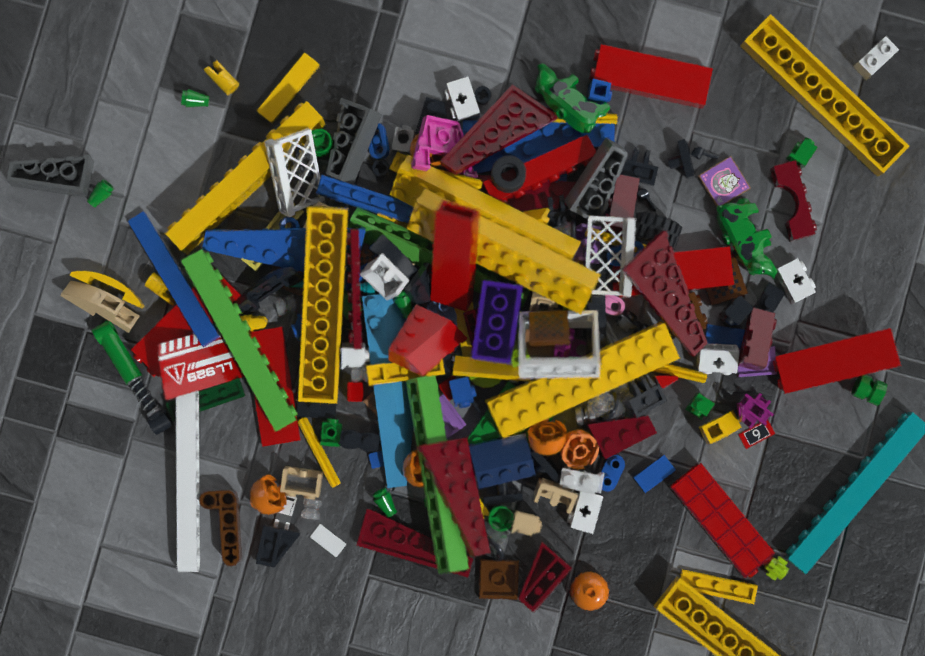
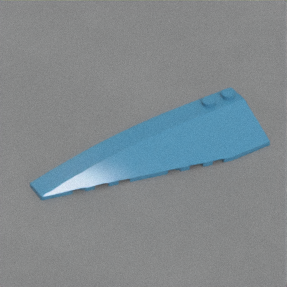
[362,294,414,488]

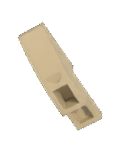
[60,281,140,333]

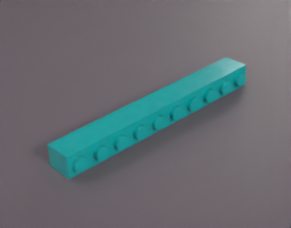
[784,412,925,574]

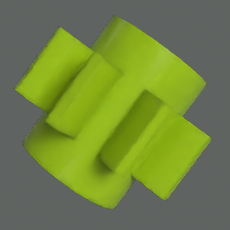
[764,556,789,581]

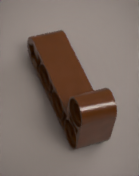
[199,490,242,566]

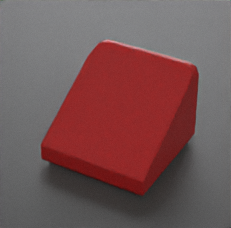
[438,375,456,401]
[653,376,679,389]
[347,382,363,402]

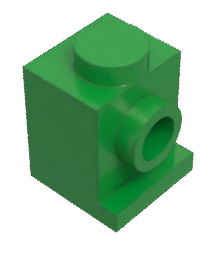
[786,137,818,169]
[685,393,715,420]
[320,419,343,447]

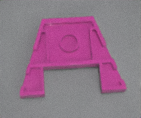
[411,115,478,179]

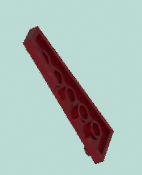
[347,228,362,350]
[356,508,473,577]

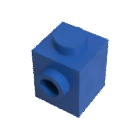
[586,79,612,104]
[449,377,476,408]

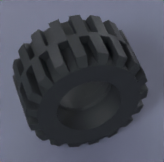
[635,212,682,250]

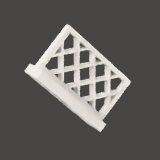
[264,128,325,217]
[586,216,636,297]

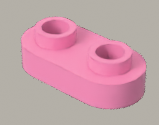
[605,295,625,316]

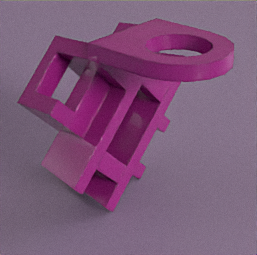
[553,328,586,359]
[736,393,774,428]

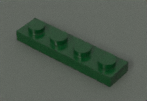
[166,378,246,421]

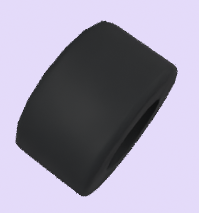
[491,156,526,193]

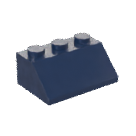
[469,431,536,489]

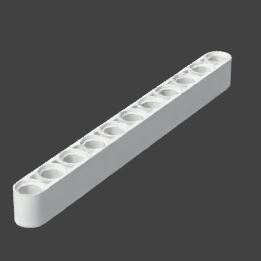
[176,391,200,572]

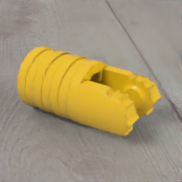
[203,60,239,95]
[144,272,176,306]
[240,315,268,332]

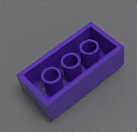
[472,280,523,365]

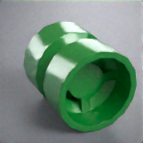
[311,129,333,158]
[851,374,888,406]
[488,505,514,532]

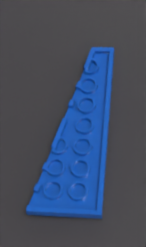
[463,120,615,174]
[202,227,366,276]

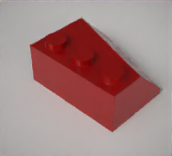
[389,304,467,377]

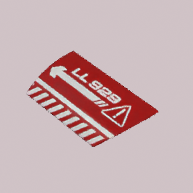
[158,328,245,400]

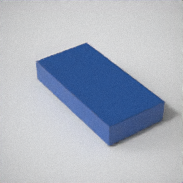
[705,324,745,349]
[633,455,676,493]

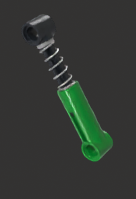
[92,320,174,435]

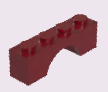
[770,160,817,242]

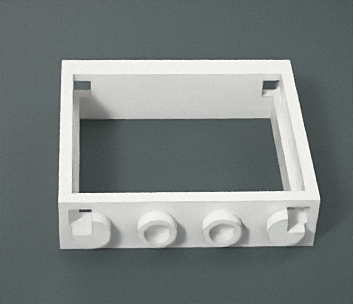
[519,310,600,378]

